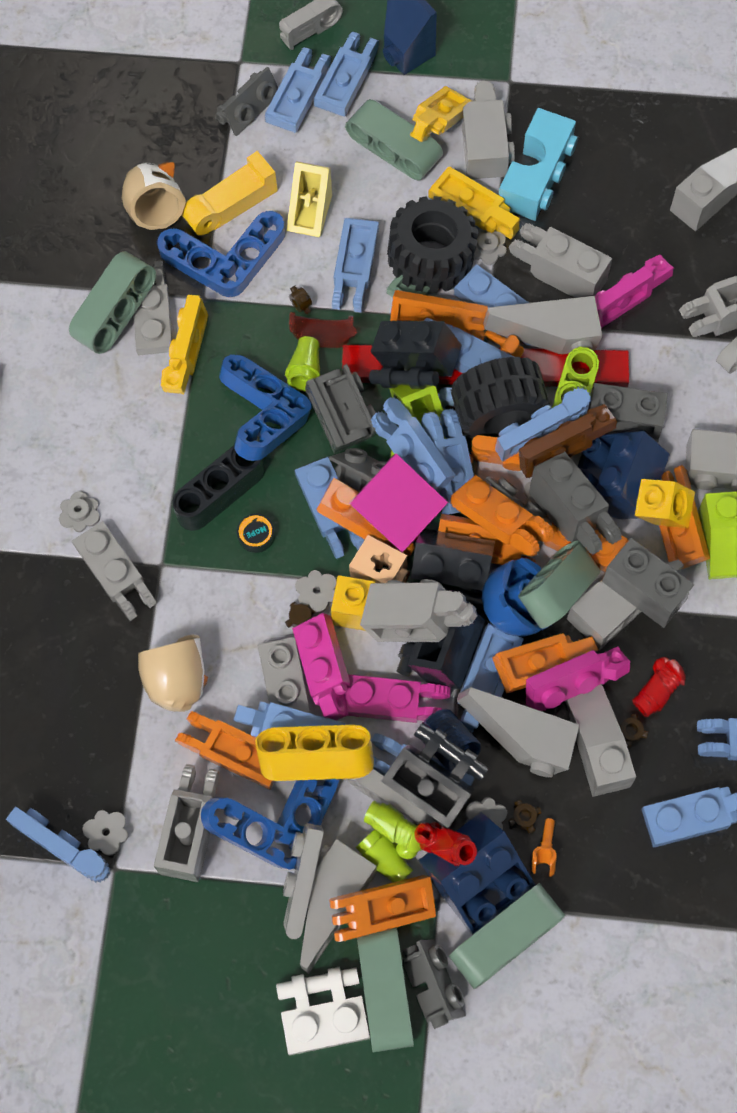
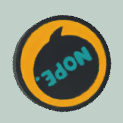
[237,514,275,553]

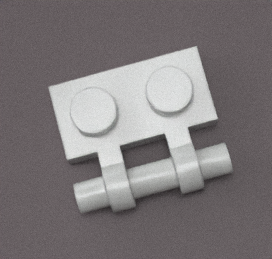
[276,967,370,1056]

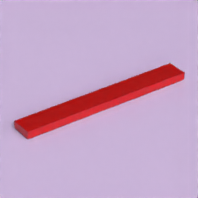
[342,345,629,388]

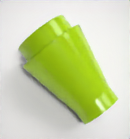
[285,336,320,391]
[355,829,413,883]

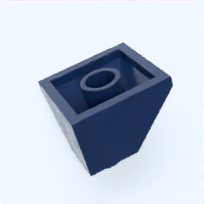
[383,0,437,75]

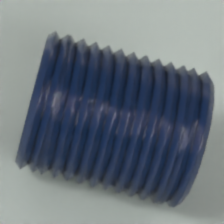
[423,709,481,772]

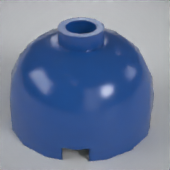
[482,558,549,636]

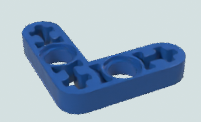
[157,211,285,297]
[219,355,311,461]
[201,779,339,870]

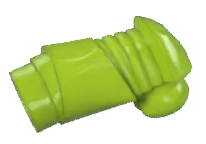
[364,800,422,859]

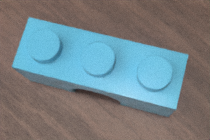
[499,108,579,221]

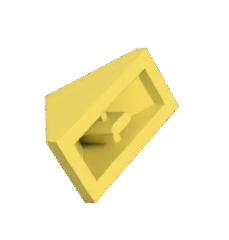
[286,161,332,237]

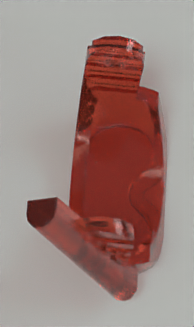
[289,312,361,348]

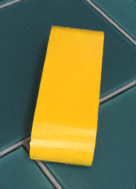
[255,725,374,781]

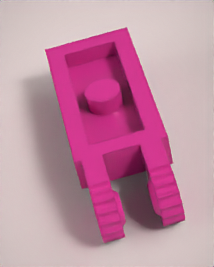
[343,674,451,723]

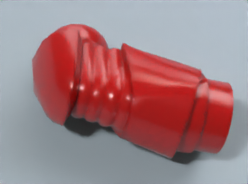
[632,657,685,717]
[414,822,477,866]

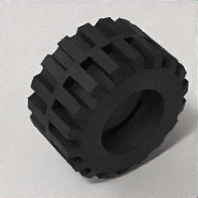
[387,196,478,293]
[451,357,551,439]

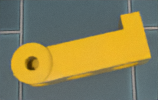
[182,150,278,235]

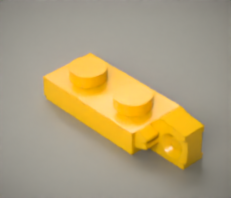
[410,86,472,142]
[428,167,520,239]
[161,295,208,395]

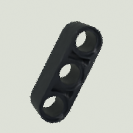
[172,445,265,531]

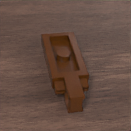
[519,404,617,478]

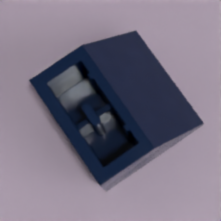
[577,431,670,519]
[418,812,536,935]

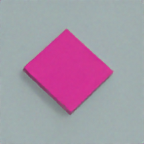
[349,453,448,552]

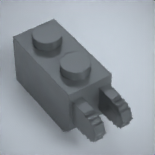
[529,452,622,555]

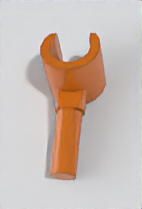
[485,330,525,358]
[532,818,557,876]

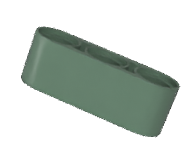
[345,99,443,181]
[69,251,156,354]
[518,540,601,628]
[449,883,566,989]
[357,927,414,1053]

